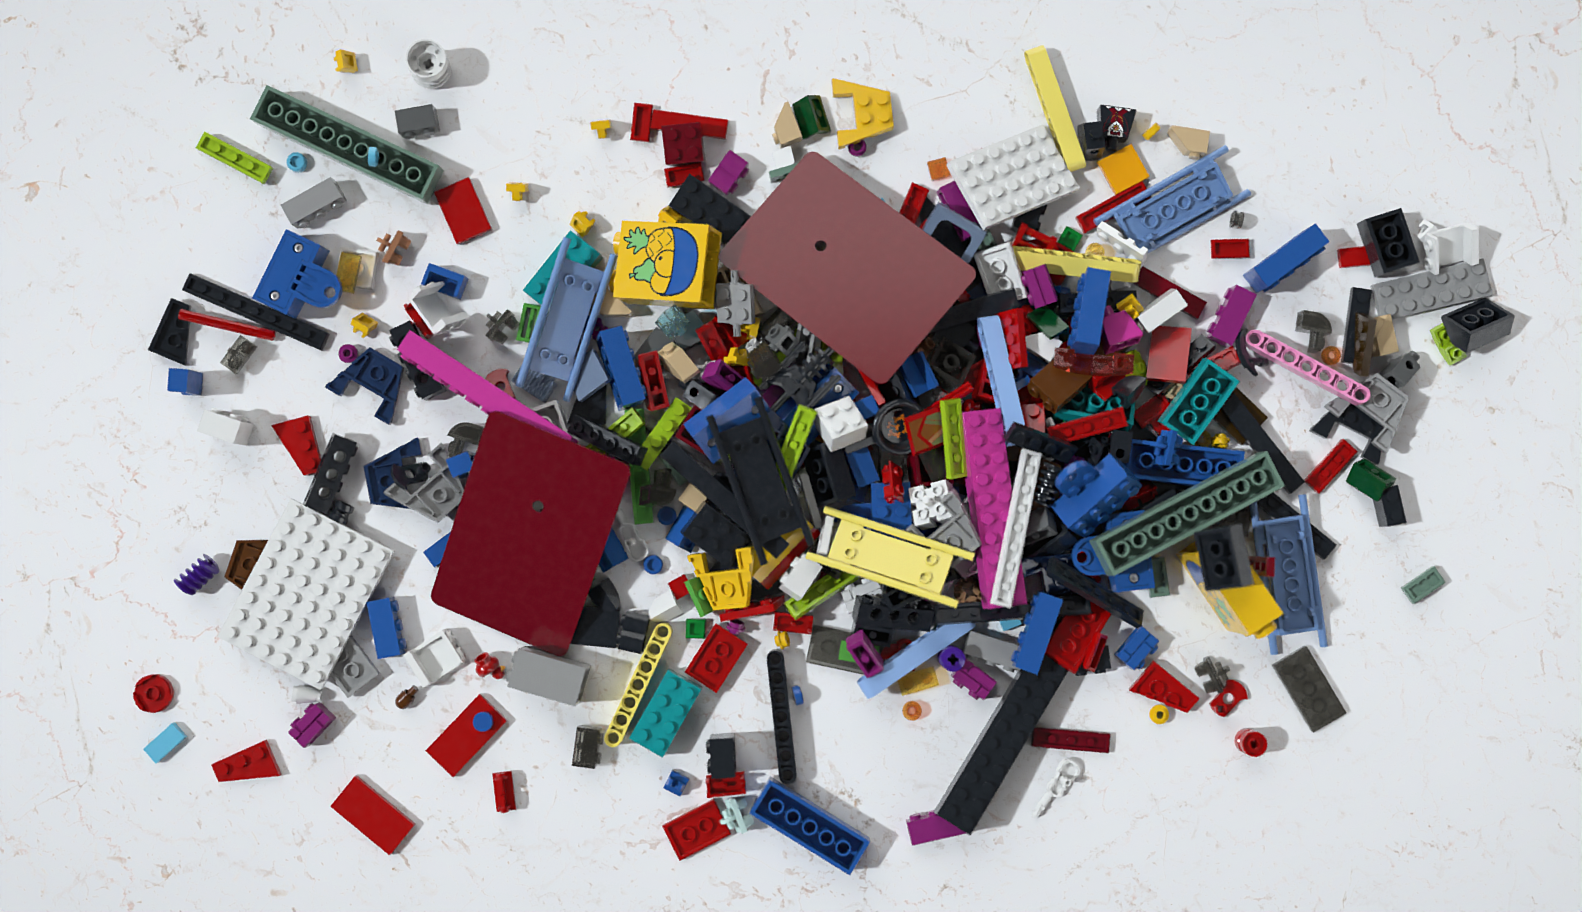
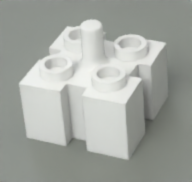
[909,480,953,530]

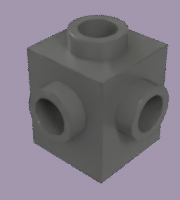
[765,323,800,356]

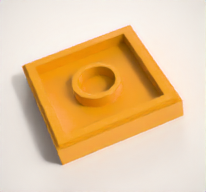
[1097,144,1150,195]

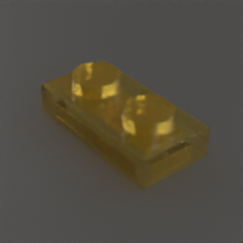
[333,252,362,294]
[897,666,939,696]

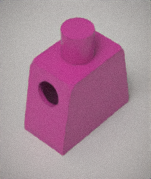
[1100,306,1143,354]

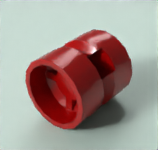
[1234,728,1268,757]

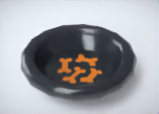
[872,398,924,456]

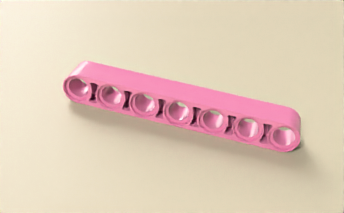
[1245,330,1370,406]

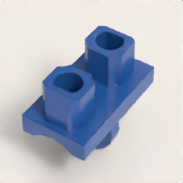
[1150,430,1183,466]

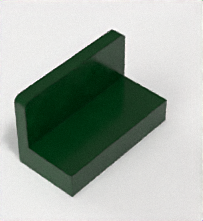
[792,95,831,139]
[1027,305,1069,343]
[1346,458,1397,502]

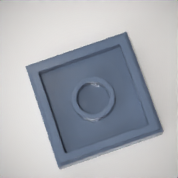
[574,349,611,402]

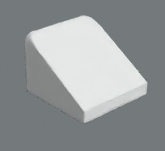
[772,146,795,169]

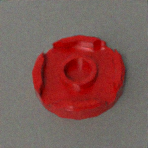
[133,674,174,713]

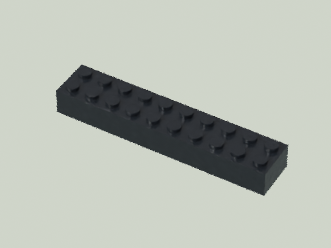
[934,654,1068,835]

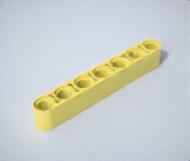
[1024,45,1086,172]
[1012,246,1142,283]
[604,622,673,747]

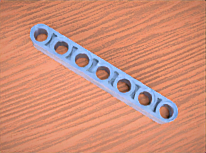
[977,315,1025,446]
[857,623,976,699]

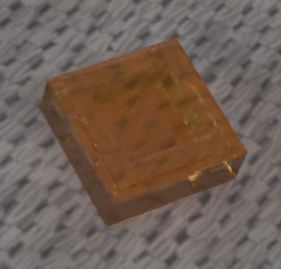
[927,157,950,181]

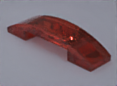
[1053,348,1134,376]

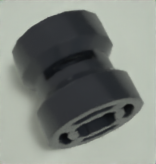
[329,500,355,525]

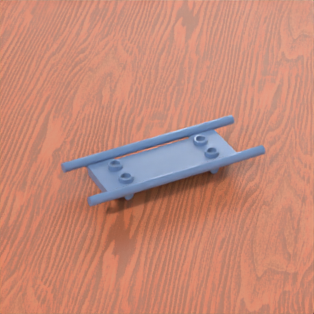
[1093,145,1251,258]
[515,237,618,402]
[1249,494,1328,655]

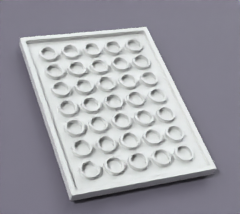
[217,499,395,690]

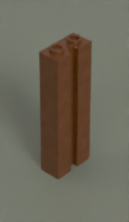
[1027,340,1131,414]

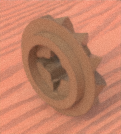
[954,577,981,603]

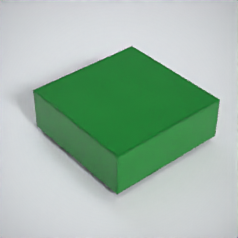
[1057,226,1083,252]
[686,618,706,639]

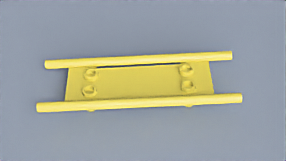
[805,506,975,608]

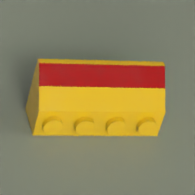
[752,519,820,590]

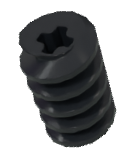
[1033,462,1063,507]

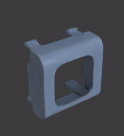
[922,202,987,264]

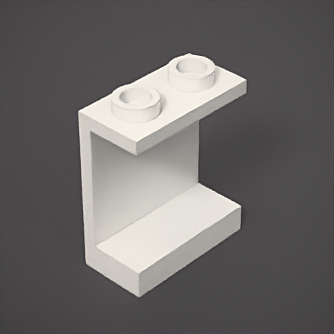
[1424,222,1479,275]
[408,281,469,336]

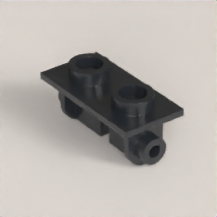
[1084,435,1110,467]

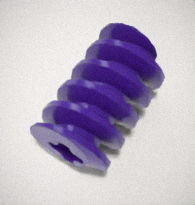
[173,554,220,595]
[937,645,965,672]

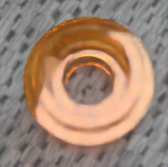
[1321,346,1341,365]
[902,701,922,721]

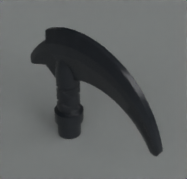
[1235,328,1269,377]

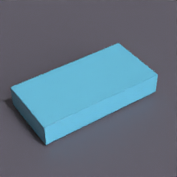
[143,722,187,764]

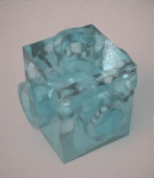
[655,305,690,340]

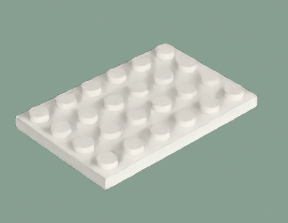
[946,124,1080,230]

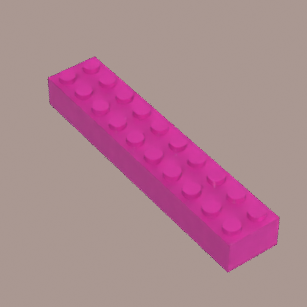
[397,331,579,443]
[962,408,1027,609]

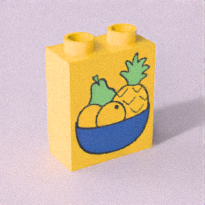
[609,221,722,309]
[1176,541,1283,639]

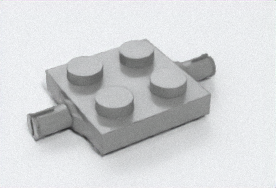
[716,270,755,337]

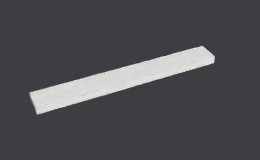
[990,449,1042,608]

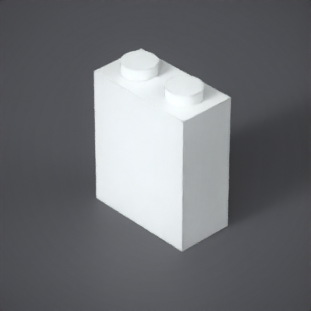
[1134,288,1188,333]

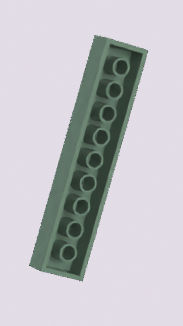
[250,85,444,204]
[1089,451,1285,576]

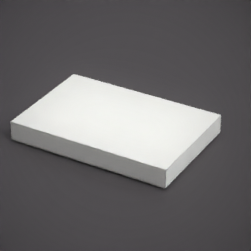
[974,241,1029,300]

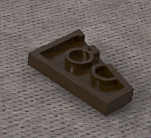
[1353,312,1377,377]

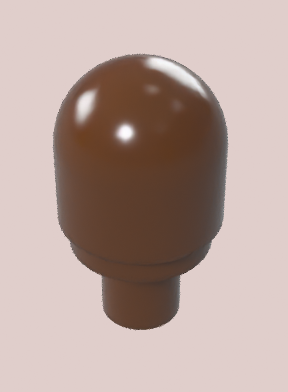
[395,685,419,709]

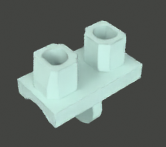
[719,797,754,834]

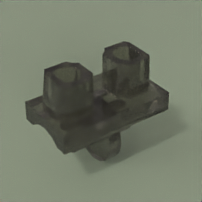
[485,309,520,345]
[220,335,257,374]
[1194,656,1230,694]

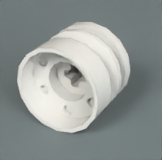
[405,39,451,89]

